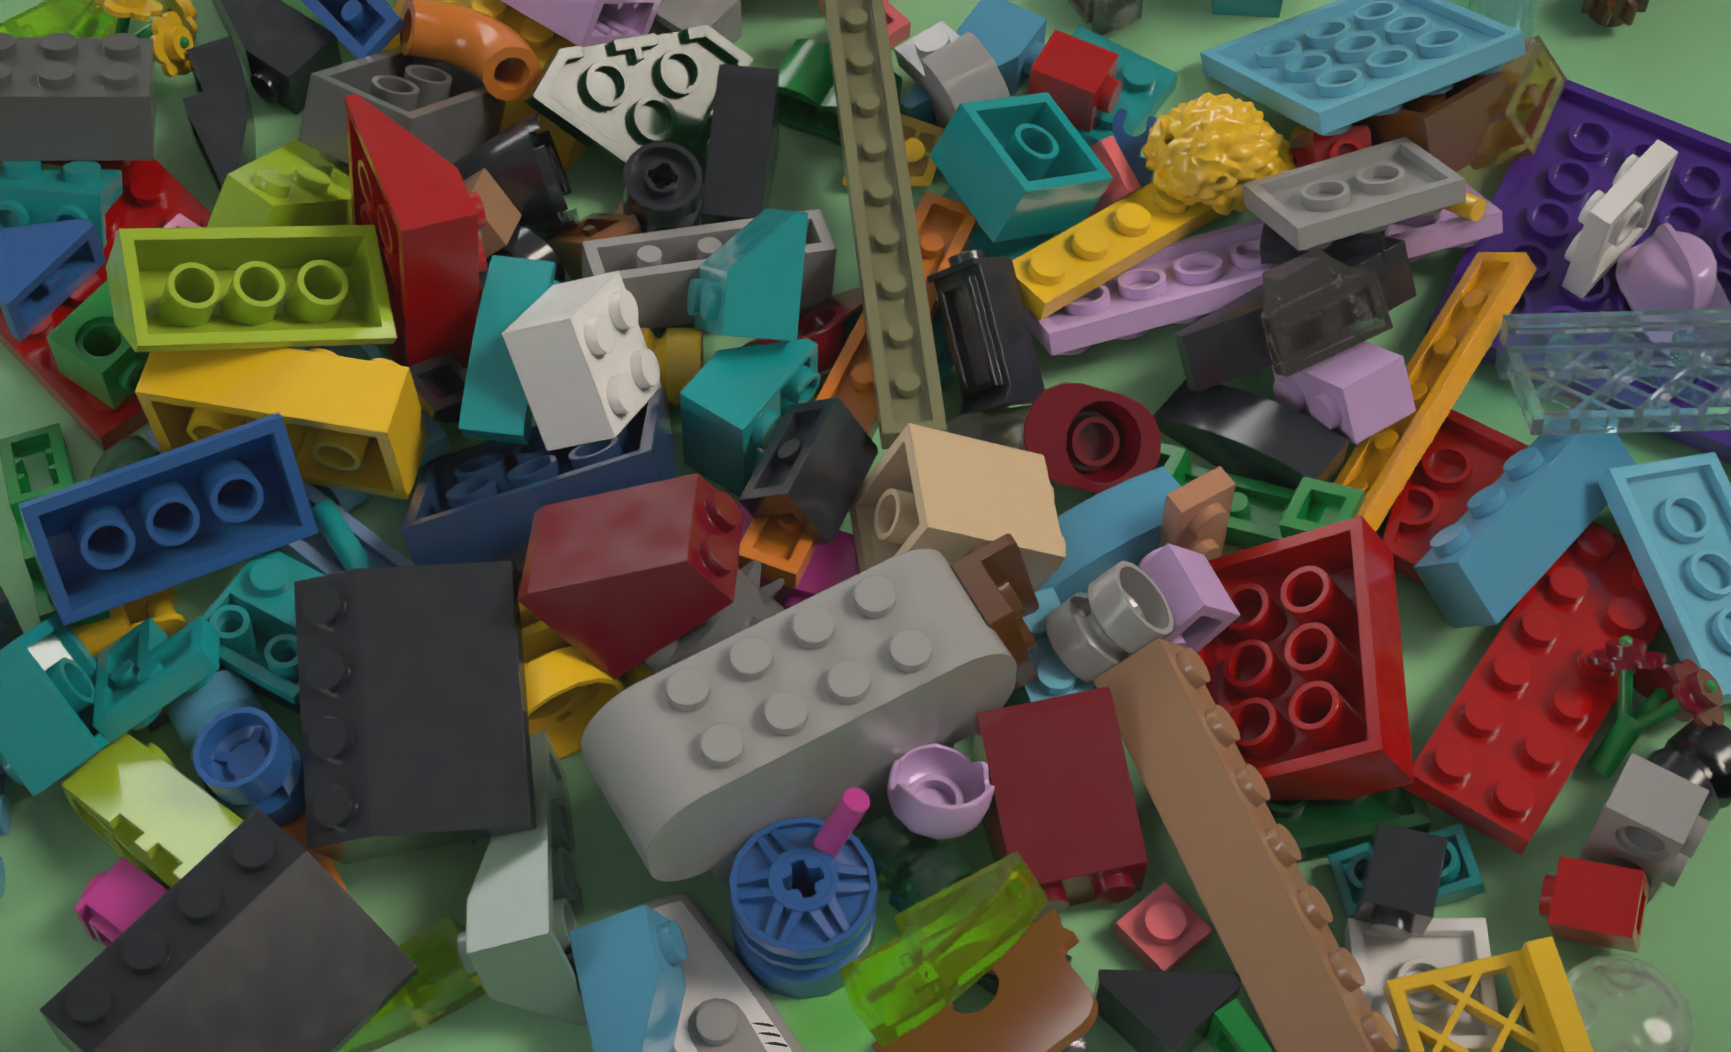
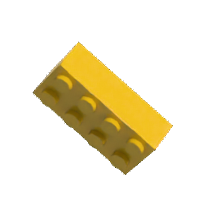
[135,347,429,500]

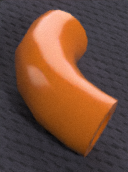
[400,0,541,101]

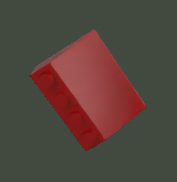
[344,93,487,367]
[1197,515,1415,801]

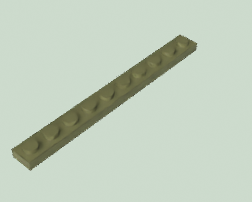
[822,0,947,450]

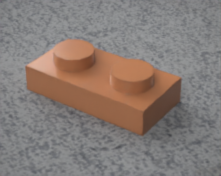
[1159,466,1235,560]

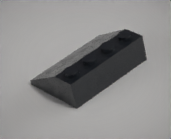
[294,561,537,864]
[40,808,419,1052]

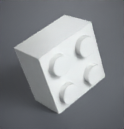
[502,271,661,451]

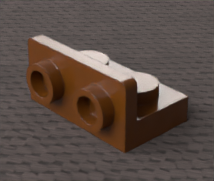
[950,533,1040,691]

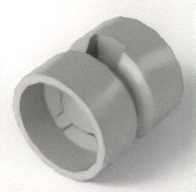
[1045,561,1174,684]

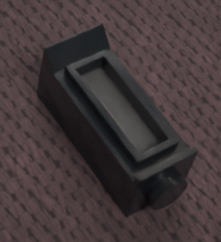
[927,249,1045,421]

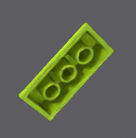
[106,225,397,352]

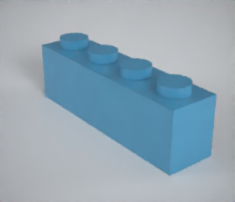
[1413,409,1635,629]

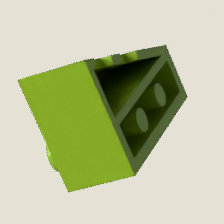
[207,138,353,227]

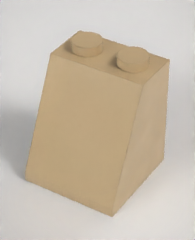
[849,423,1066,592]

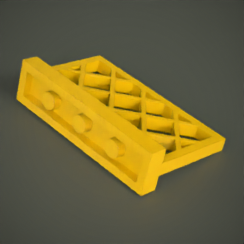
[1383,936,1594,1052]

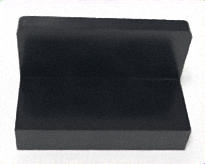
[739,397,878,545]

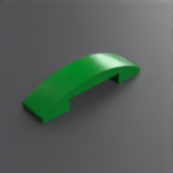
[1155,443,1365,547]

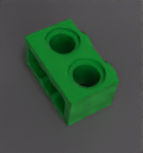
[46,280,150,409]

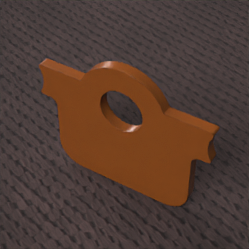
[873,909,1098,1052]

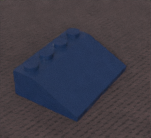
[400,386,678,579]

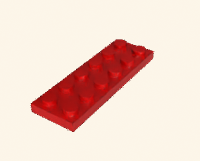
[1402,521,1663,855]

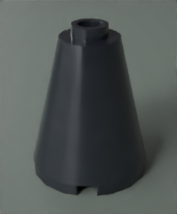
[452,113,579,233]

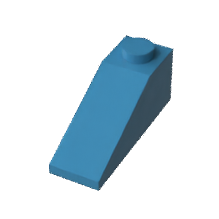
[900,0,1047,126]
[568,904,688,1052]

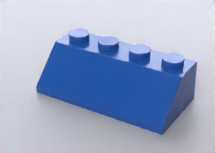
[18,412,319,626]

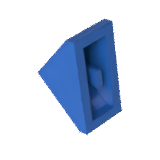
[0,219,106,342]

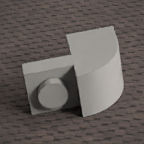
[894,21,1010,128]

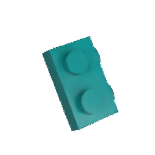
[0,161,123,250]

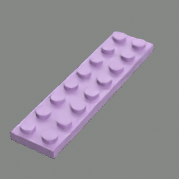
[1024,183,1503,356]

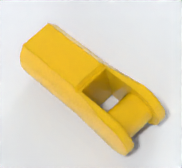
[72,587,187,659]

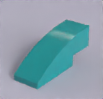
[458,255,556,445]

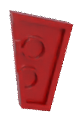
[1382,409,1529,585]

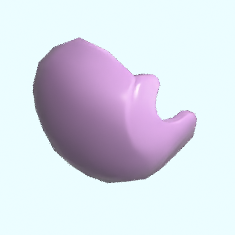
[887,743,995,840]

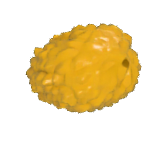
[1142,92,1297,216]

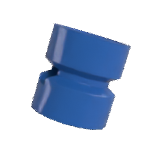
[192,707,305,827]

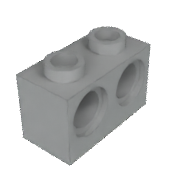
[1577,753,1710,904]

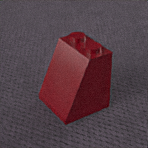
[517,473,743,680]
[971,686,1148,919]

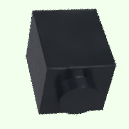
[1354,822,1448,939]

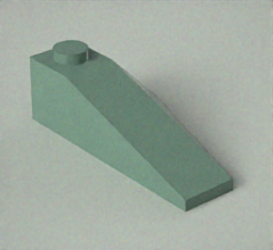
[458,731,587,1026]

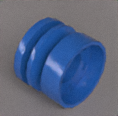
[729,816,878,1000]

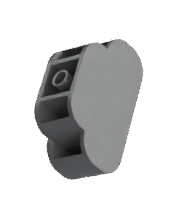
[581,549,1017,885]

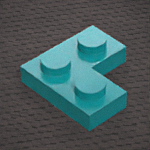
[92,615,219,743]

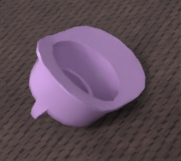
[1615,222,1731,359]

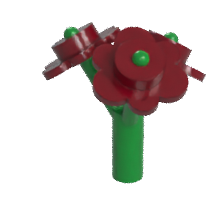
[1587,636,1725,778]

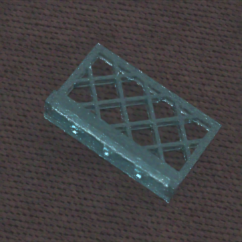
[1495,309,1731,435]

